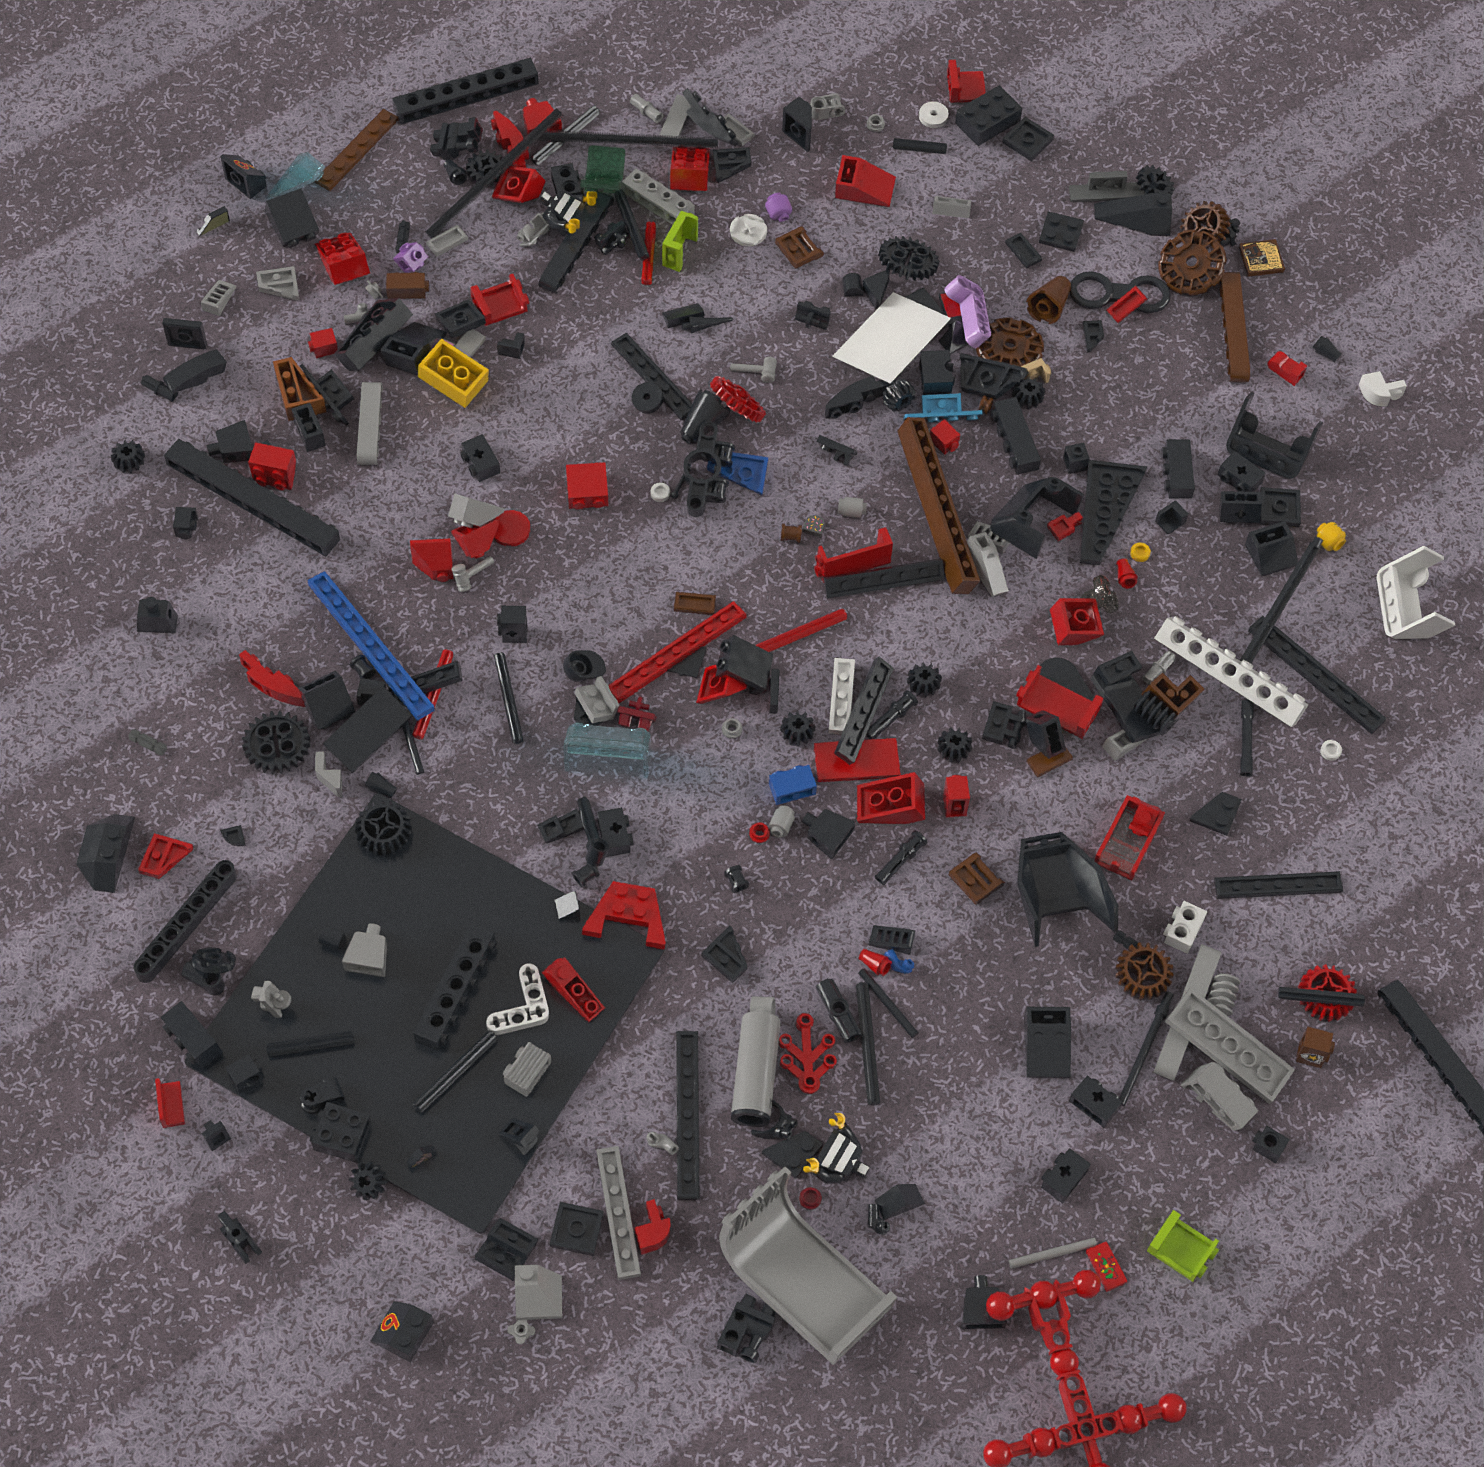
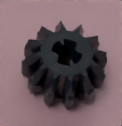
[1012,376,1045,410]
[882,379,916,412]
[111,439,145,473]
[907,662,942,698]
[780,710,816,746]
[937,727,972,763]
[348,1161,388,1200]

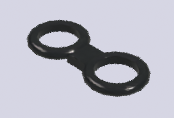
[1070,271,1171,313]

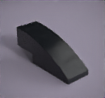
[163,349,227,393]

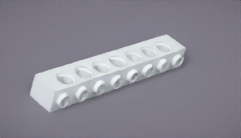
[1154,616,1308,727]

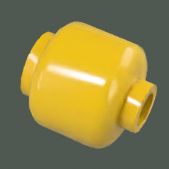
[1317,522,1346,551]

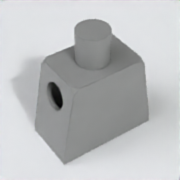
[342,924,387,977]

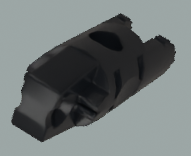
[217,1211,262,1264]

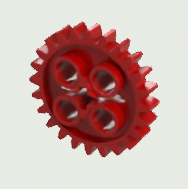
[710,376,766,423]

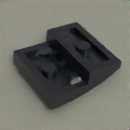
[474,1218,538,1281]

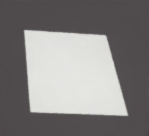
[832,292,951,383]

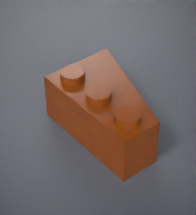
[273,357,326,421]

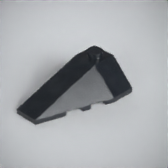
[1094,193,1172,236]

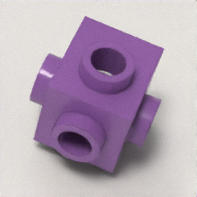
[393,242,428,273]

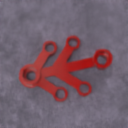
[778,1013,837,1094]

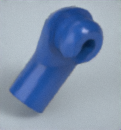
[884,949,914,974]

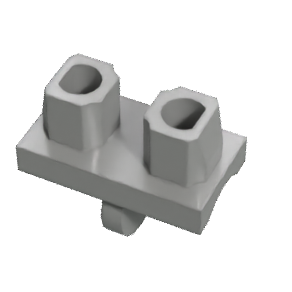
[251,981,291,1018]

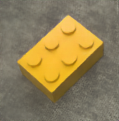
[418,339,489,408]

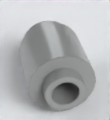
[838,497,867,518]
[768,806,795,838]

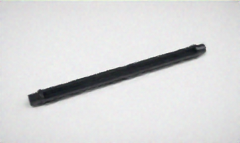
[1234,536,1323,673]

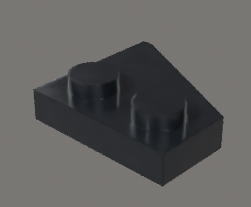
[713,147,752,183]
[1189,792,1242,836]
[762,1131,823,1179]

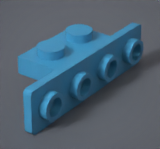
[903,393,983,422]

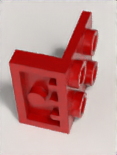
[947,60,986,103]

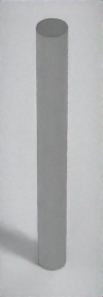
[1008,1238,1097,1269]

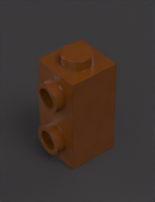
[386,272,430,299]

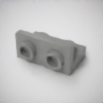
[574,676,619,723]

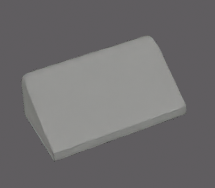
[932,196,972,219]

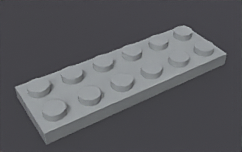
[1165,988,1295,1104]

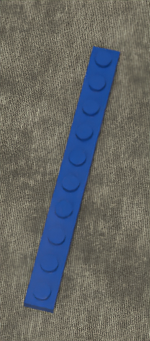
[307,571,435,721]

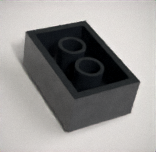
[955,85,1023,146]

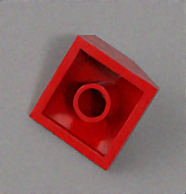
[491,166,546,203]
[451,518,499,559]
[410,538,453,582]
[696,665,747,704]

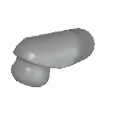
[344,303,369,325]
[646,1132,679,1155]

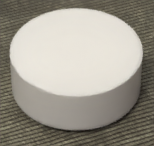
[651,483,670,502]
[1320,740,1342,761]

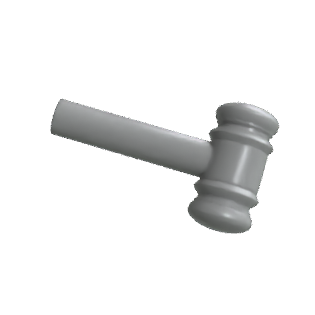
[730,357,777,383]
[452,556,494,592]

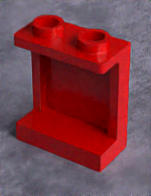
[470,274,529,326]

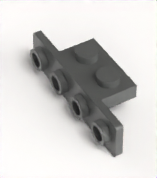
[1069,171,1144,202]

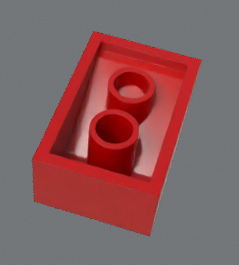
[857,772,925,824]

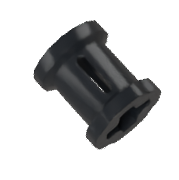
[349,654,376,679]
[571,862,600,888]
[724,865,749,893]

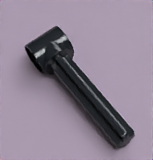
[577,796,610,866]

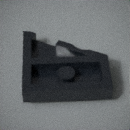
[701,926,748,983]

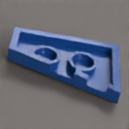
[707,452,768,495]

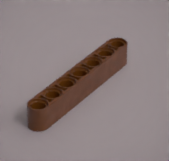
[1219,272,1250,382]

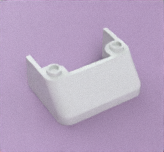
[1377,546,1455,639]

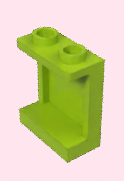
[662,211,698,272]
[1147,1210,1220,1282]

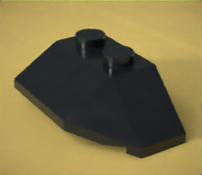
[76,814,135,893]

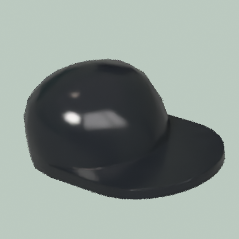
[563,650,606,682]

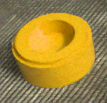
[1130,542,1151,562]

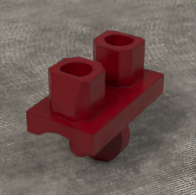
[617,696,657,732]

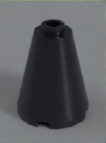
[680,389,731,444]

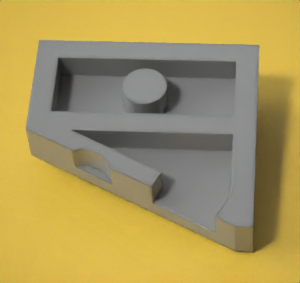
[256,266,299,300]

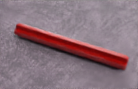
[756,609,847,652]
[413,649,453,740]

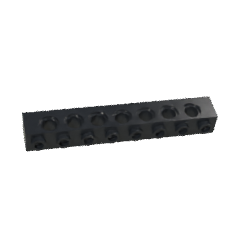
[392,57,539,125]

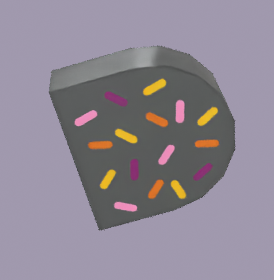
[802,515,825,537]

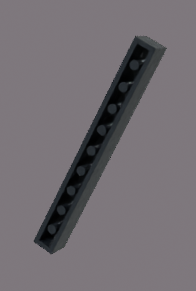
[164,438,340,557]

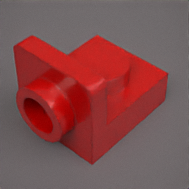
[1128,801,1161,836]

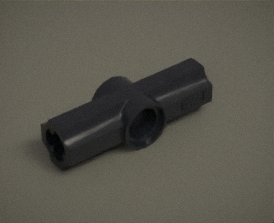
[816,978,862,1043]

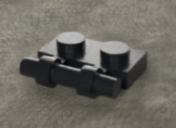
[982,701,1026,749]

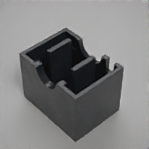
[919,350,955,395]

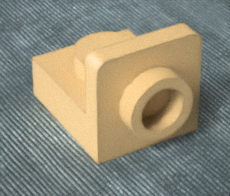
[1021,358,1051,384]

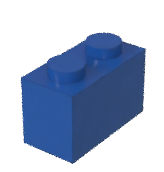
[769,765,817,805]

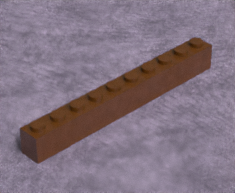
[897,417,980,594]

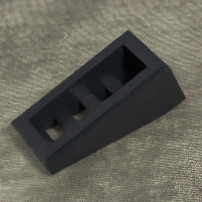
[869,925,916,955]

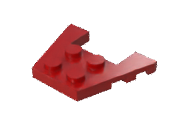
[582,881,666,949]

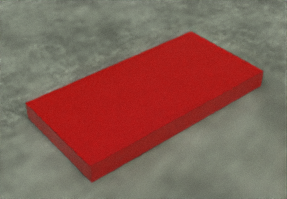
[814,738,901,782]

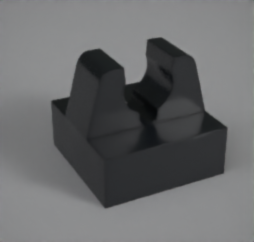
[201,1120,231,1151]

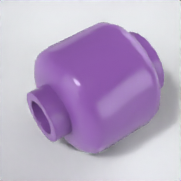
[765,193,792,222]

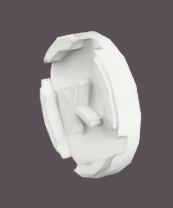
[730,214,767,247]

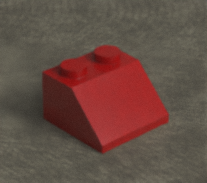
[1050,598,1104,645]

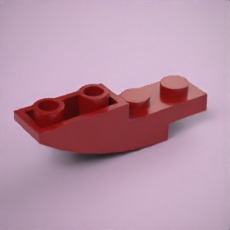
[491,111,529,168]
[239,650,305,707]

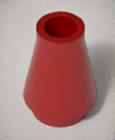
[1116,558,1138,589]
[859,949,892,976]

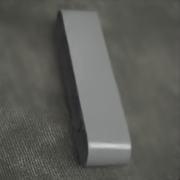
[357,382,383,465]

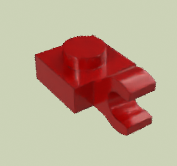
[1047,512,1083,541]

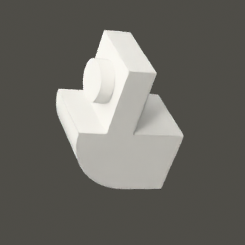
[1359,371,1406,406]

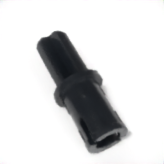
[141,375,178,402]

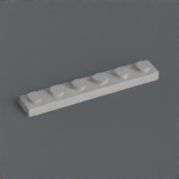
[596,1146,641,1280]

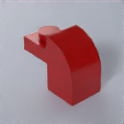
[635,1199,671,1255]

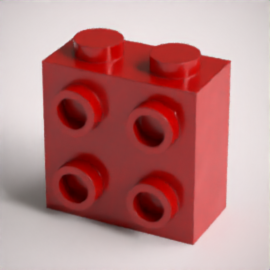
[566,462,608,509]

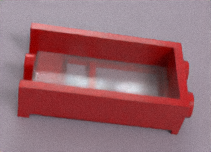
[1094,795,1165,881]

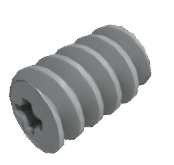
[1207,973,1241,1016]

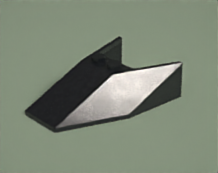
[1017,832,1119,947]

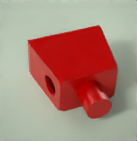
[523,98,562,135]

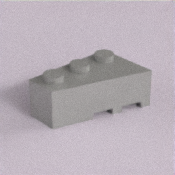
[1181,1062,1258,1131]

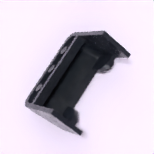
[1226,392,1323,479]
[990,477,1084,559]

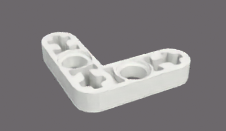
[486,964,549,1035]

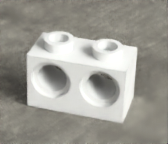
[1163,901,1207,954]

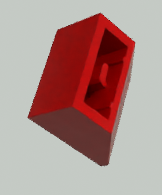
[248,442,296,491]

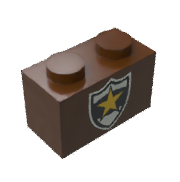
[1295,1026,1335,1068]

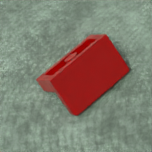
[155,1078,185,1128]

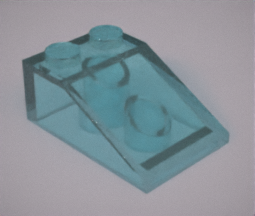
[266,152,325,200]

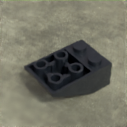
[381,322,447,375]
[1024,1006,1071,1078]

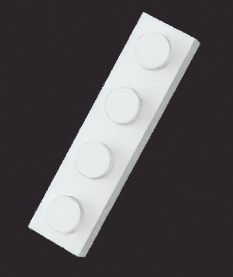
[829,658,855,734]

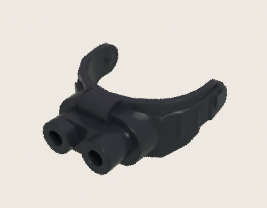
[751,1100,798,1139]

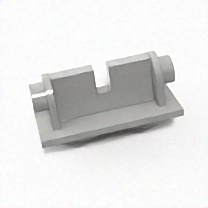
[517,212,550,247]

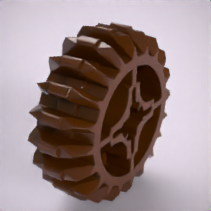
[1180,201,1231,250]
[1115,942,1174,1000]

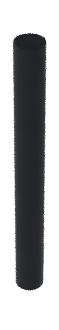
[858,968,919,1038]

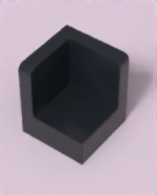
[497,332,525,359]
[1155,500,1189,534]

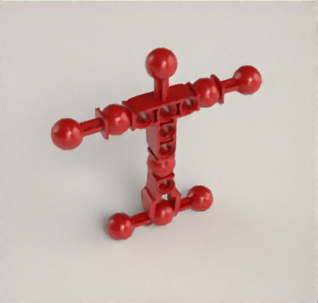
[983,1270,1186,1467]

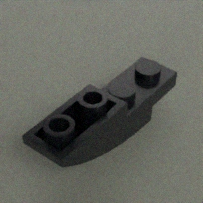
[682,88,738,146]
[825,376,896,419]

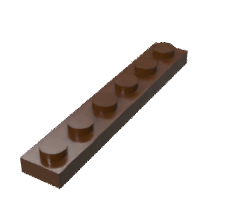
[315,108,398,191]

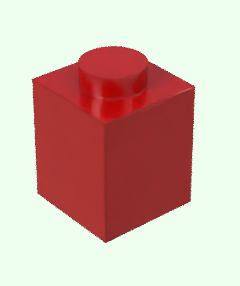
[308,328,338,358]
[930,420,960,455]

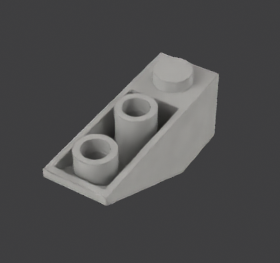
[967,532,1008,597]

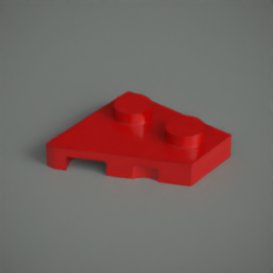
[138,833,194,879]

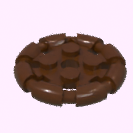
[1158,230,1226,296]
[976,317,1044,367]

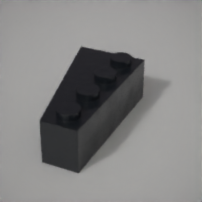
[334,298,413,371]

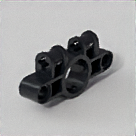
[683,422,736,517]

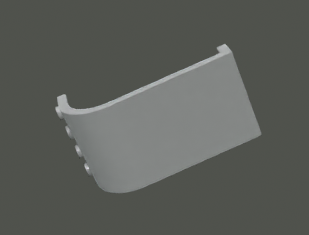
[719,1167,897,1365]

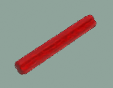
[641,221,656,285]

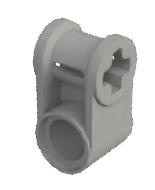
[810,93,846,120]

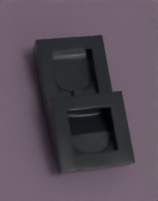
[538,808,585,843]

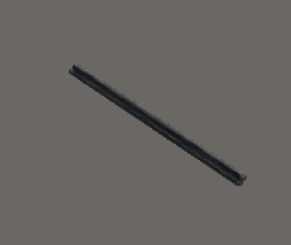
[425,108,564,239]
[537,130,718,149]

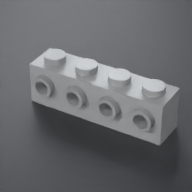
[622,168,695,225]

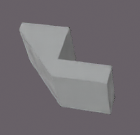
[315,751,342,797]

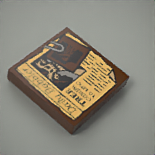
[1239,239,1285,277]

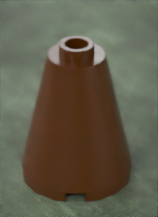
[1026,276,1071,324]

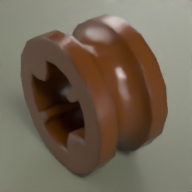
[978,395,994,415]

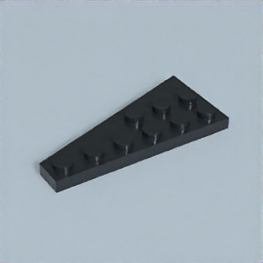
[1080,460,1148,565]

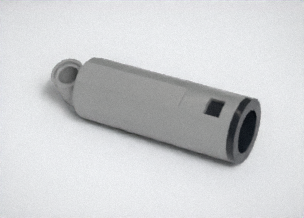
[731,996,780,1127]

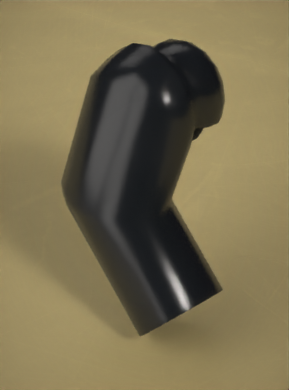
[868,1204,890,1235]

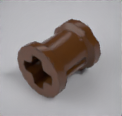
[780,523,802,543]

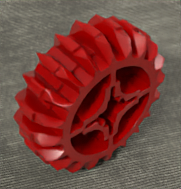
[1298,964,1357,1022]

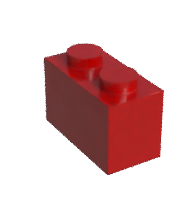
[943,775,970,818]

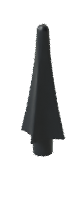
[682,317,733,334]

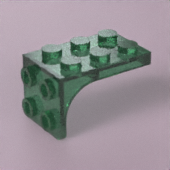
[580,145,626,193]

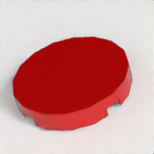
[494,510,530,547]

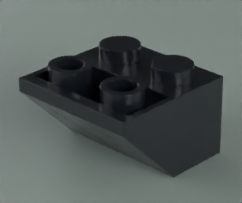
[1245,521,1298,577]

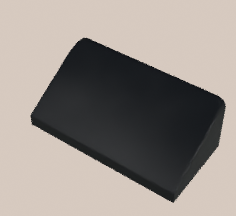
[662,303,704,328]

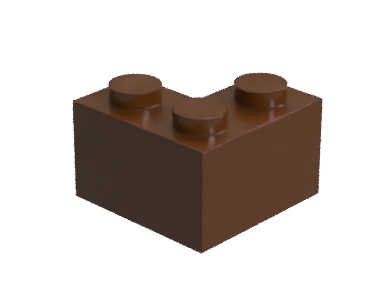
[1142,672,1205,720]

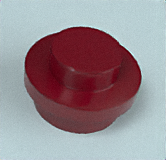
[799,1187,822,1210]

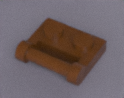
[775,226,824,269]
[948,852,1005,905]

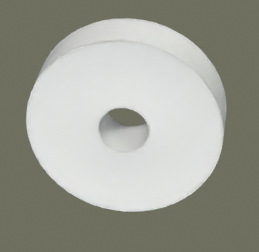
[919,102,949,128]

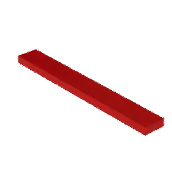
[608,601,747,704]

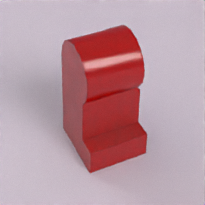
[1267,351,1308,386]

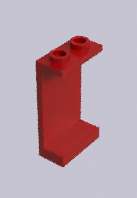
[814,527,893,583]
[1016,665,1104,739]

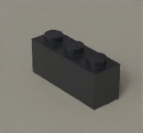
[1161,439,1195,499]
[160,1001,223,1069]

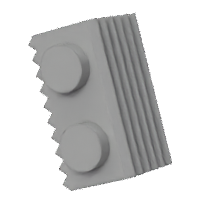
[503,1042,551,1097]

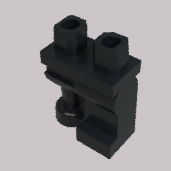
[430,117,483,160]
[717,1294,775,1363]

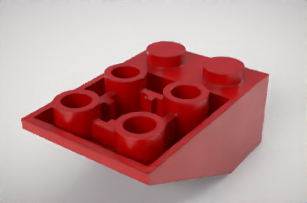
[670,145,710,191]
[835,155,896,207]
[315,233,370,285]

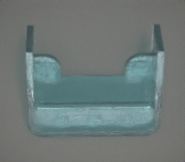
[563,722,651,778]

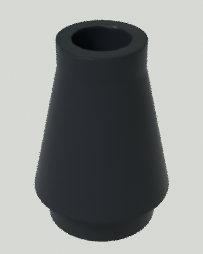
[444,159,467,185]
[1312,336,1342,363]
[365,772,397,798]

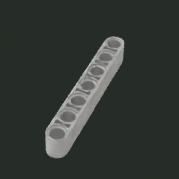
[1153,944,1222,1081]

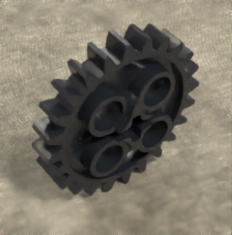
[878,236,940,281]
[242,710,311,774]

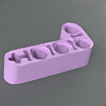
[944,275,991,348]

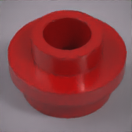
[749,822,770,843]

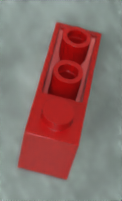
[542,957,605,1022]

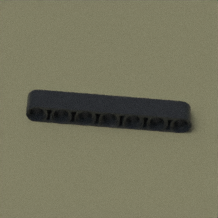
[538,190,614,294]
[133,860,237,983]

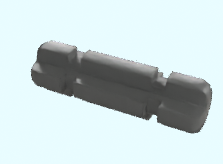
[128,729,167,755]

